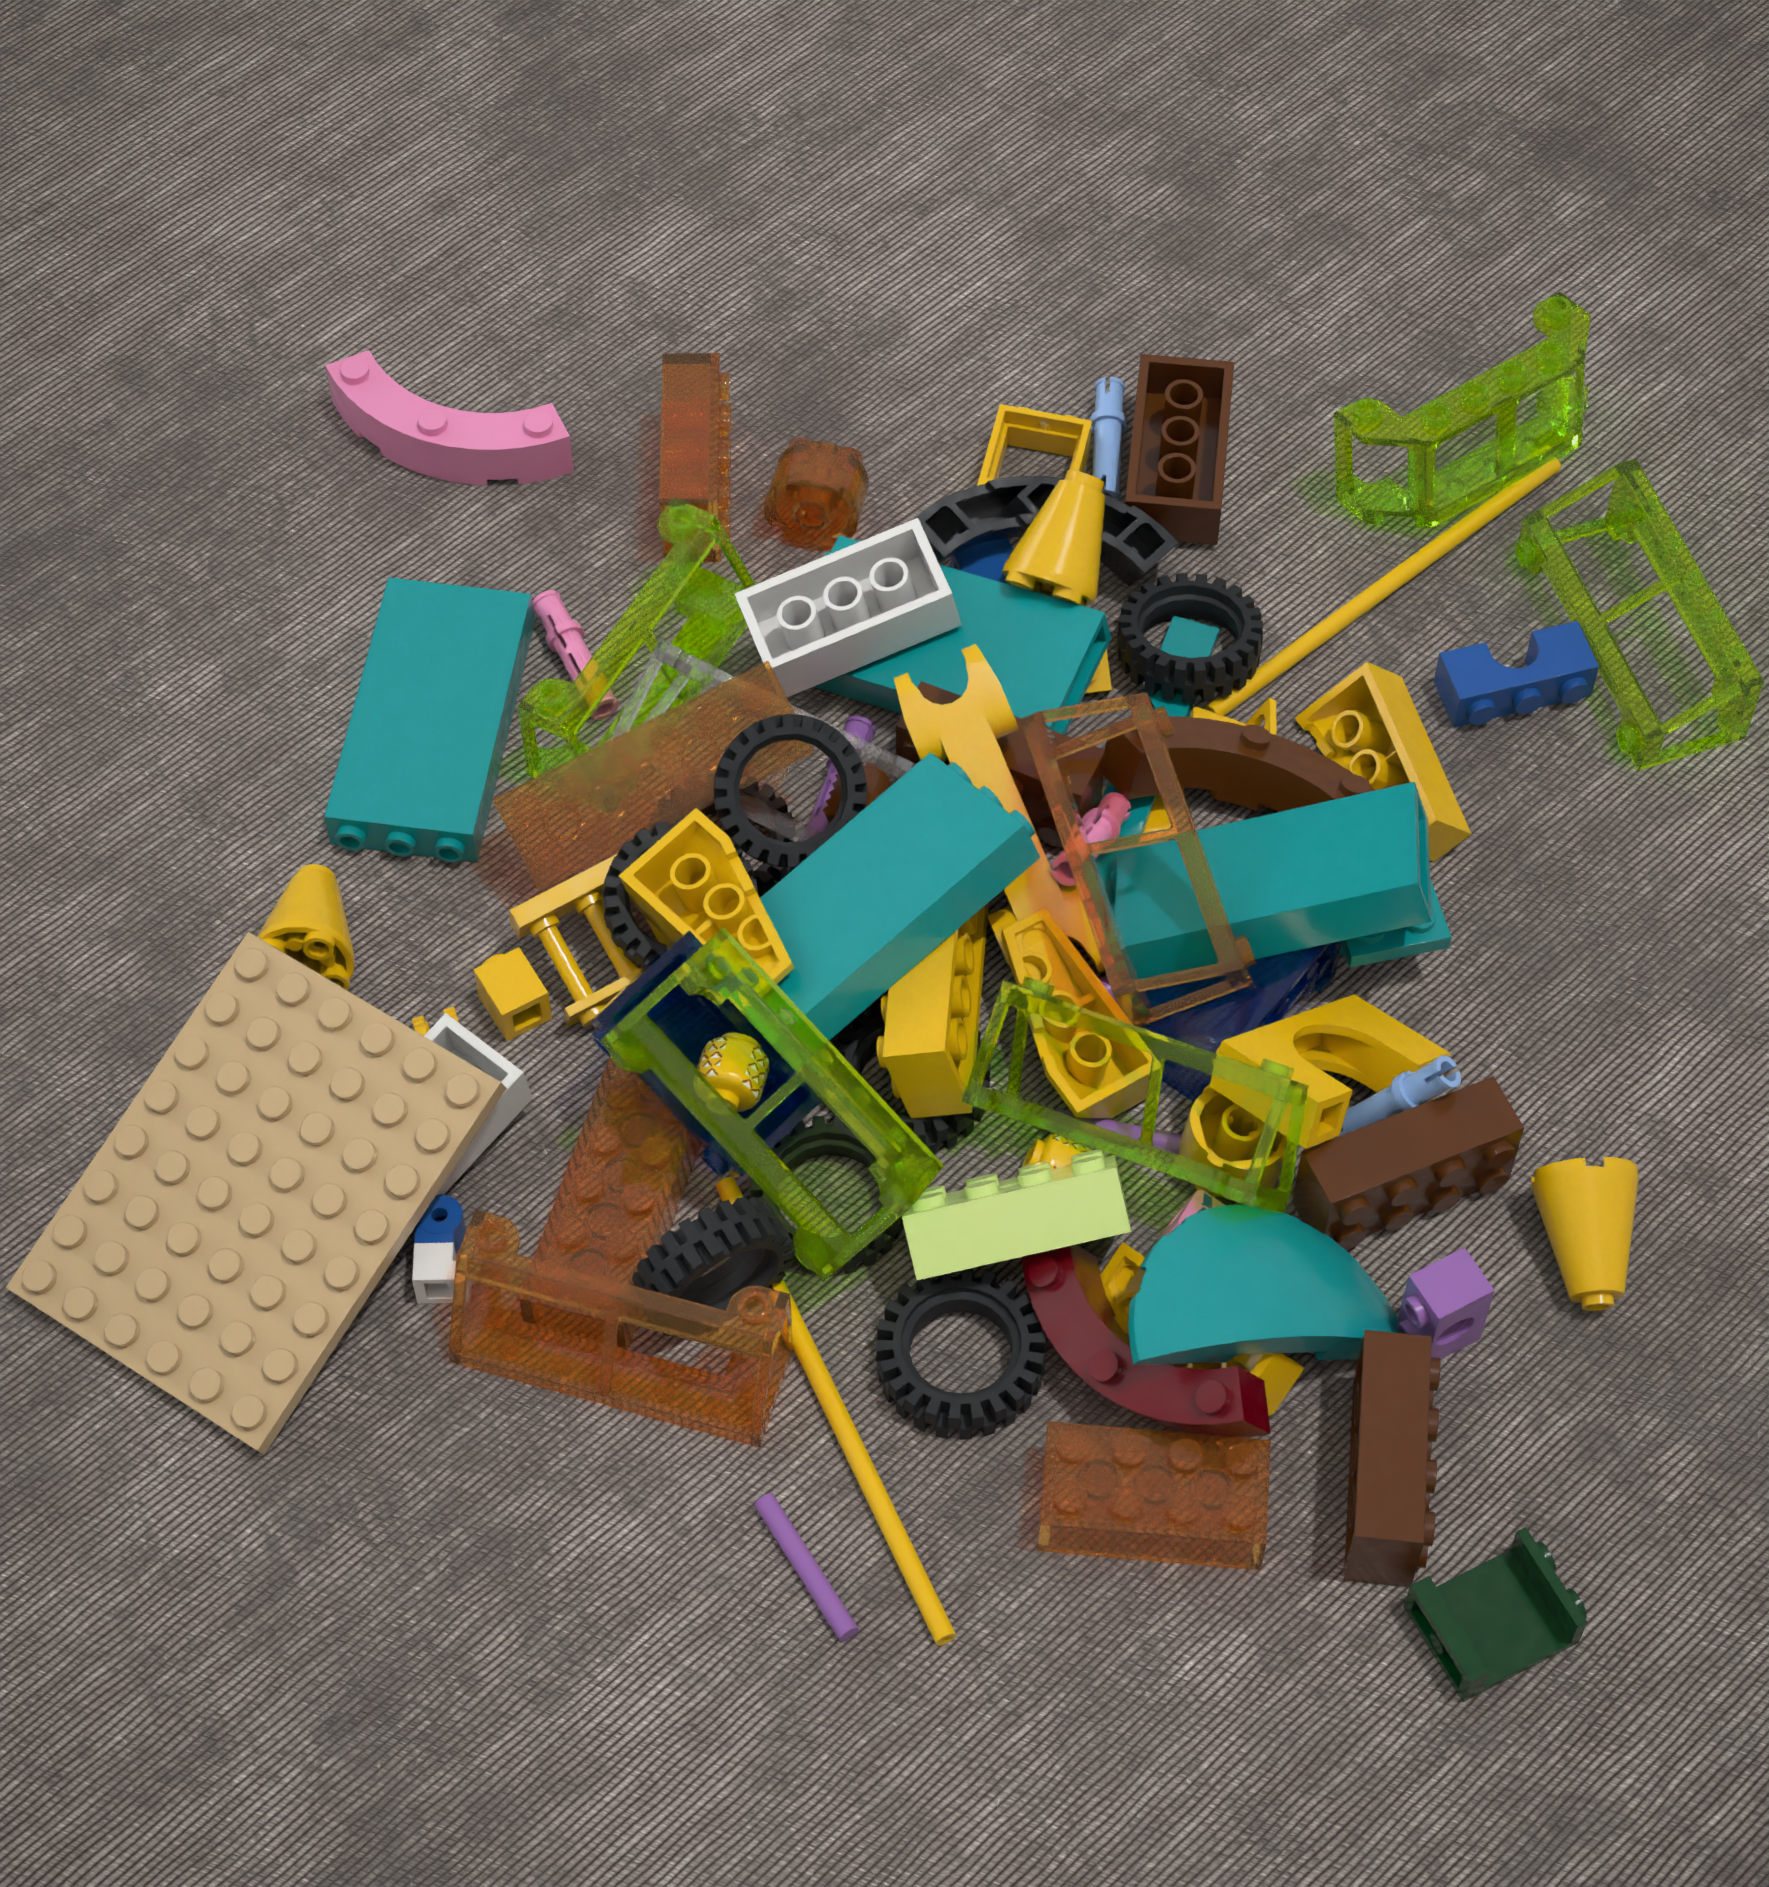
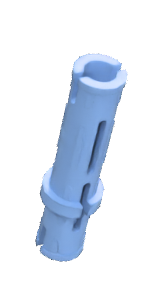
[1090,377,1127,501]
[1330,1055,1461,1140]

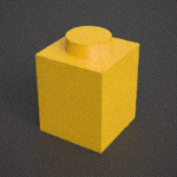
[473,947,552,1041]

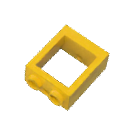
[977,404,1092,486]

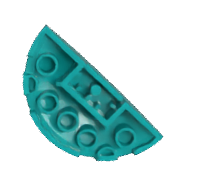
[1128,1205,1401,1365]

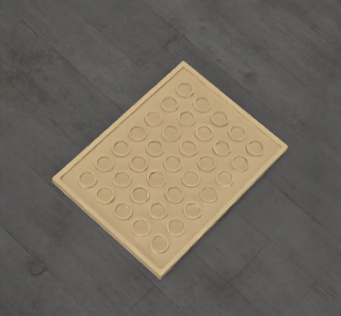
[5,932,507,1455]

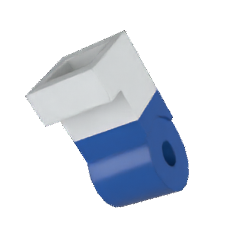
[412,1194,472,1304]

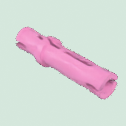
[532,590,619,720]
[1051,792,1131,886]

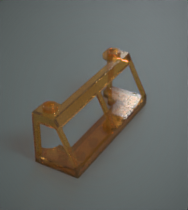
[1020,693,1257,1028]
[448,1209,793,1447]

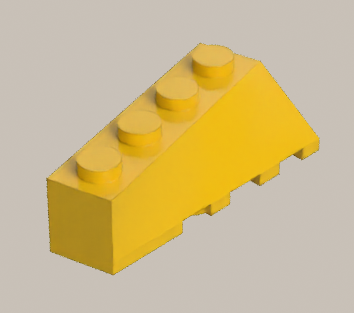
[1295,662,1472,862]

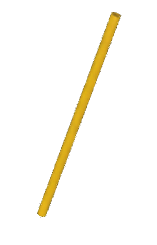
[1204,455,1561,716]
[716,1177,957,1646]

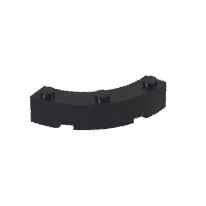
[913,476,1179,587]

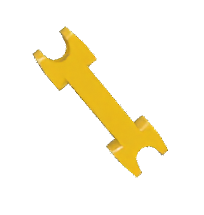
[894,644,1113,973]

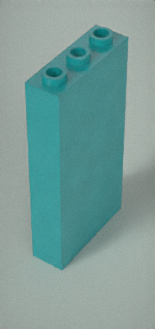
[814,535,1111,735]
[324,577,535,863]
[703,752,1040,1063]
[1106,782,1432,986]

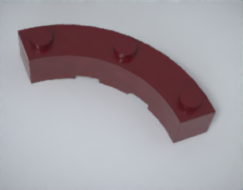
[1021,1245,1271,1438]

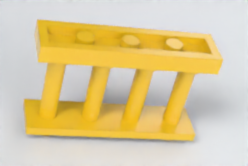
[509,854,680,1027]

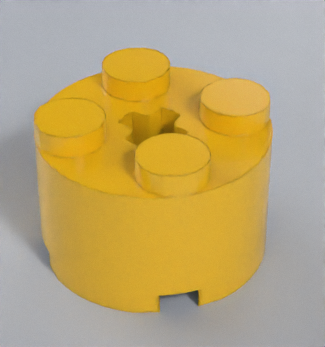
[1179,1084,1293,1200]

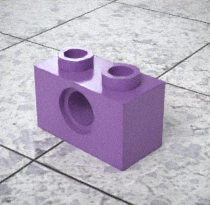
[1396,1247,1495,1360]

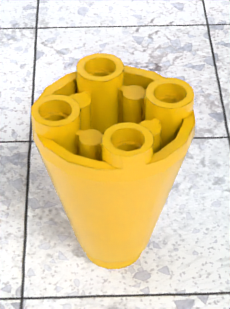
[1001,470,1105,607]
[257,864,355,991]

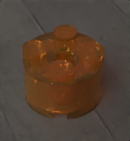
[764,438,869,551]

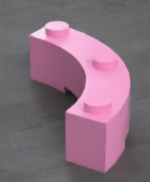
[325,350,574,485]

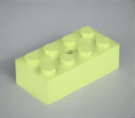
[902,1149,1131,1280]

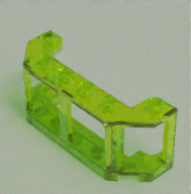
[1334,292,1591,528]

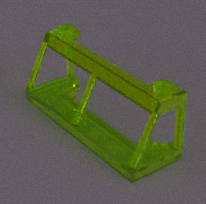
[1515,459,1764,771]
[518,497,756,815]
[600,927,944,1282]
[961,976,1309,1214]

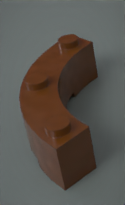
[1104,715,1375,812]

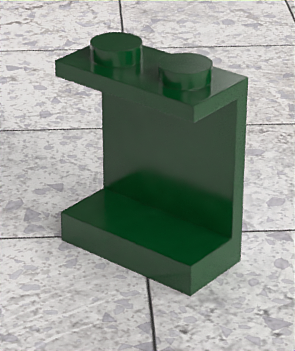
[1403,1527,1587,1702]

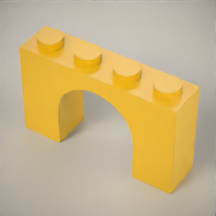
[1209,994,1450,1149]

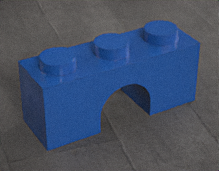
[1434,621,1599,728]

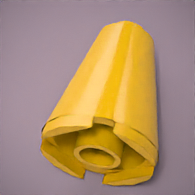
[1531,1157,1639,1311]

